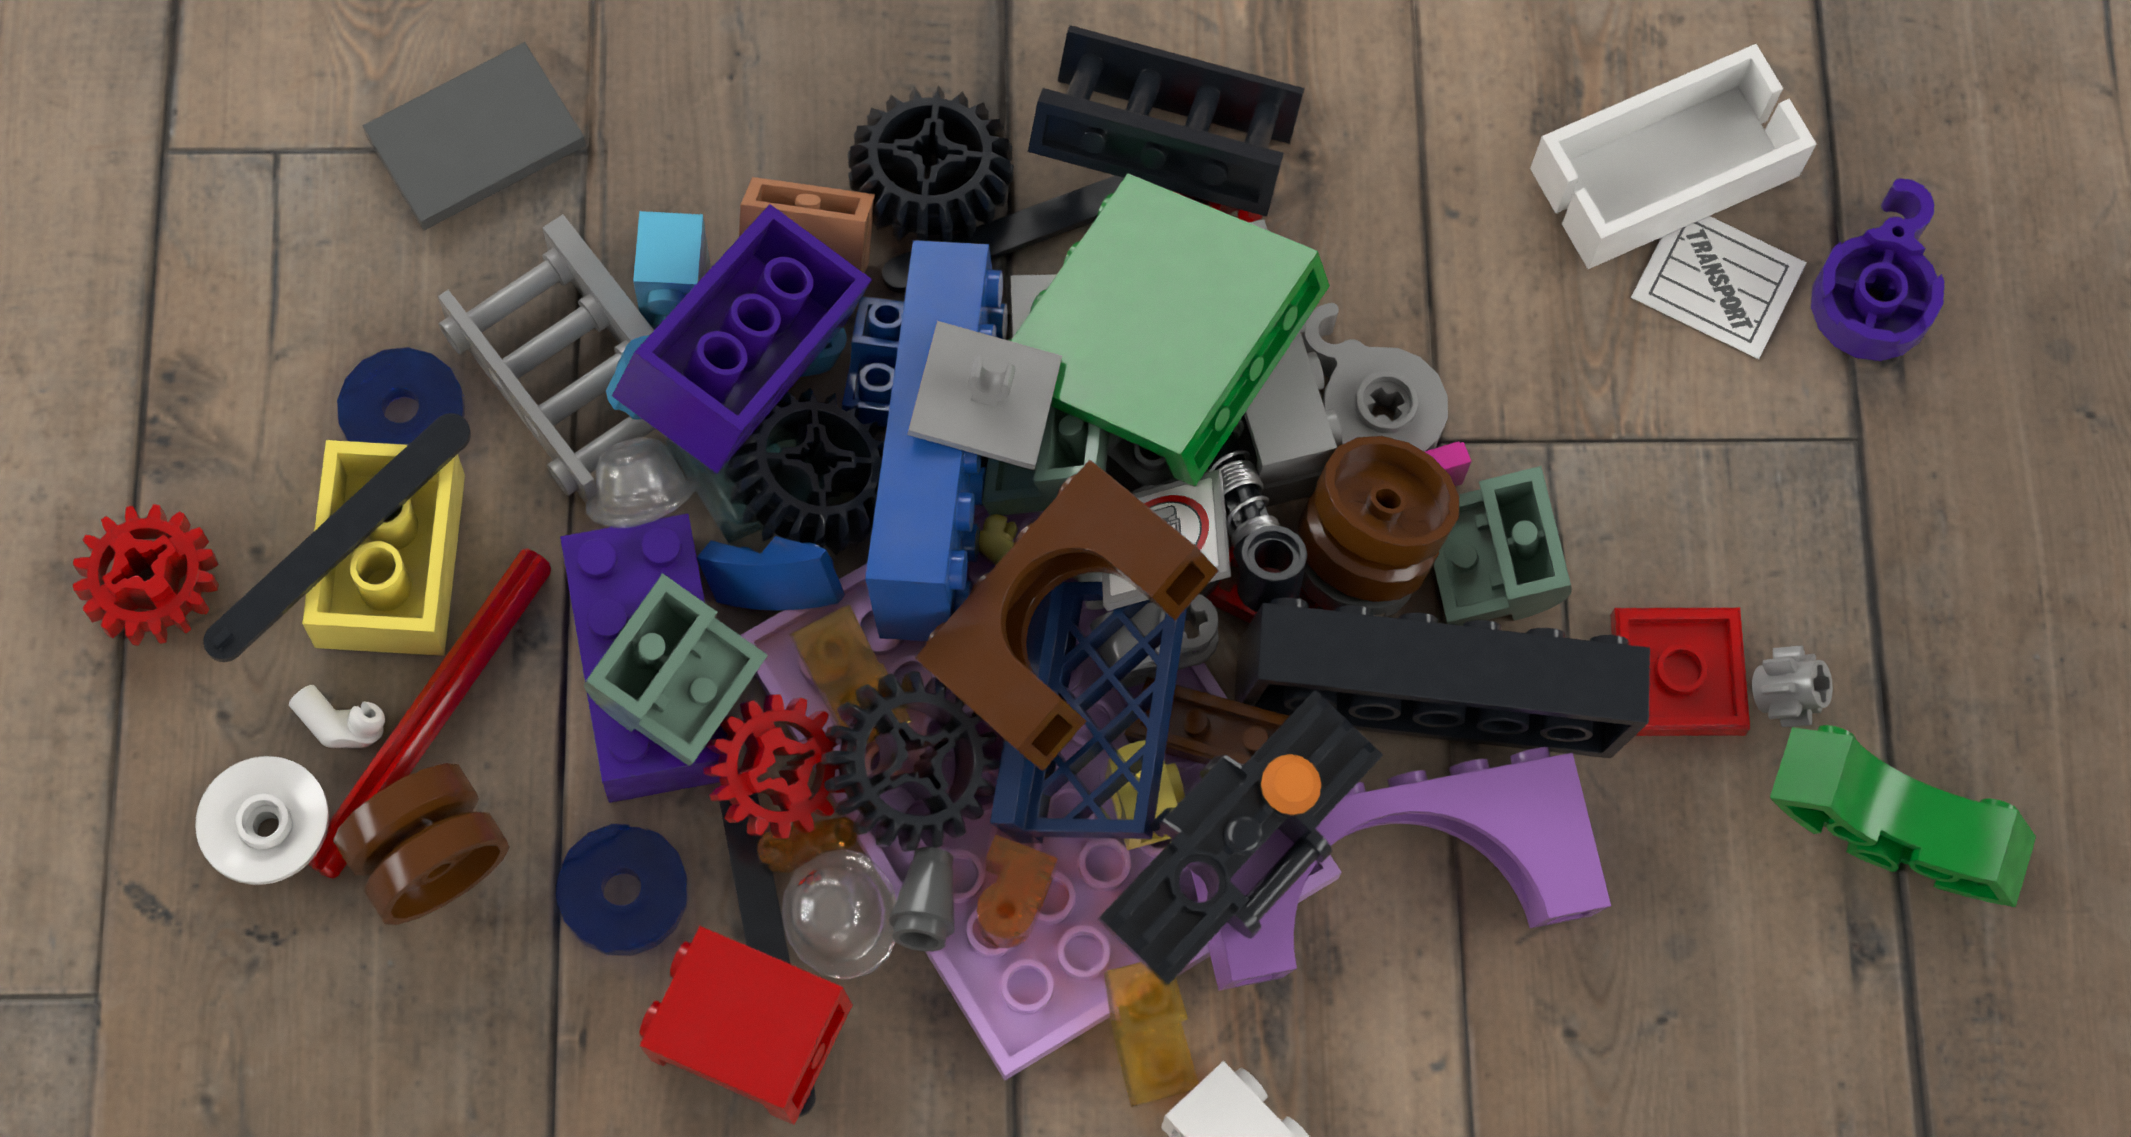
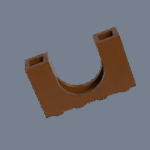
[915,459,1219,771]

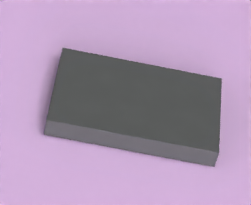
[362,42,586,231]

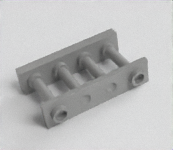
[438,214,655,508]

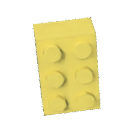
[302,440,465,656]

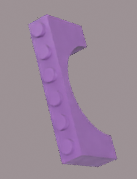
[1191,747,1611,991]

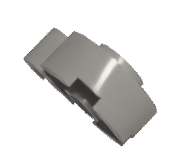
[1302,303,1448,452]

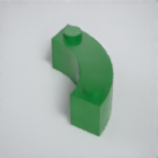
[1770,725,2036,907]

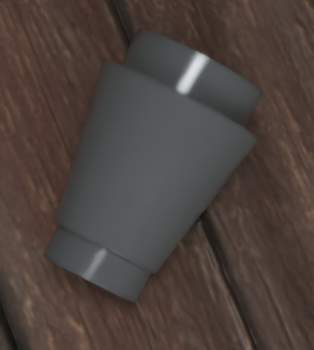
[889,847,955,952]

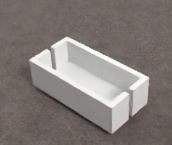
[1530,44,1816,269]

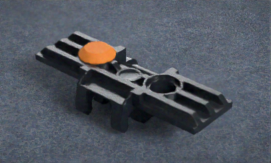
[1098,690,1383,987]

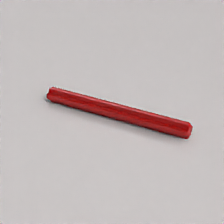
[309,548,551,879]

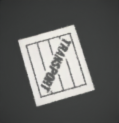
[1631,216,1807,359]

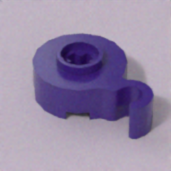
[1811,178,1944,361]

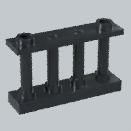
[1027,25,1305,217]

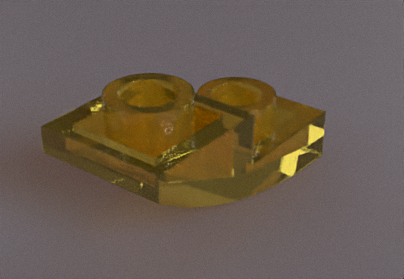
[789,604,911,745]
[1104,962,1199,1108]

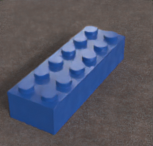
[865,240,1007,641]

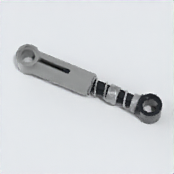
[1207,418,1307,612]

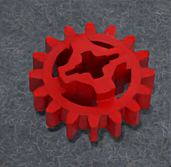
[72,504,219,646]
[703,694,845,838]

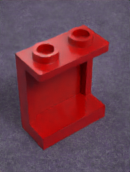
[639,926,853,1125]

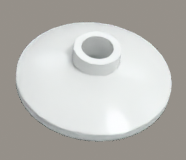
[195,756,329,885]

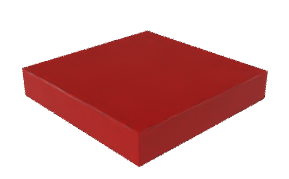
[1610,608,1750,736]

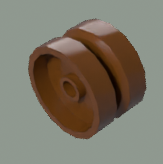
[1298,436,1459,602]
[333,763,510,925]

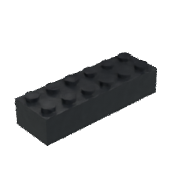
[1234,598,1650,758]

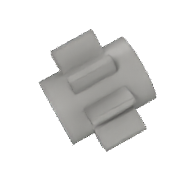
[1752,645,1833,727]

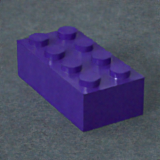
[612,204,872,474]
[560,513,728,803]

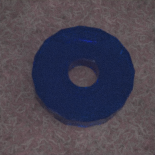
[337,347,465,445]
[556,824,689,956]

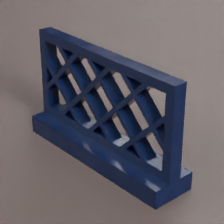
[990,581,1187,844]

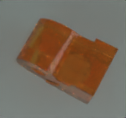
[977,834,1058,949]

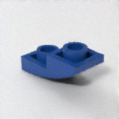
[842,296,904,427]
[697,536,845,611]

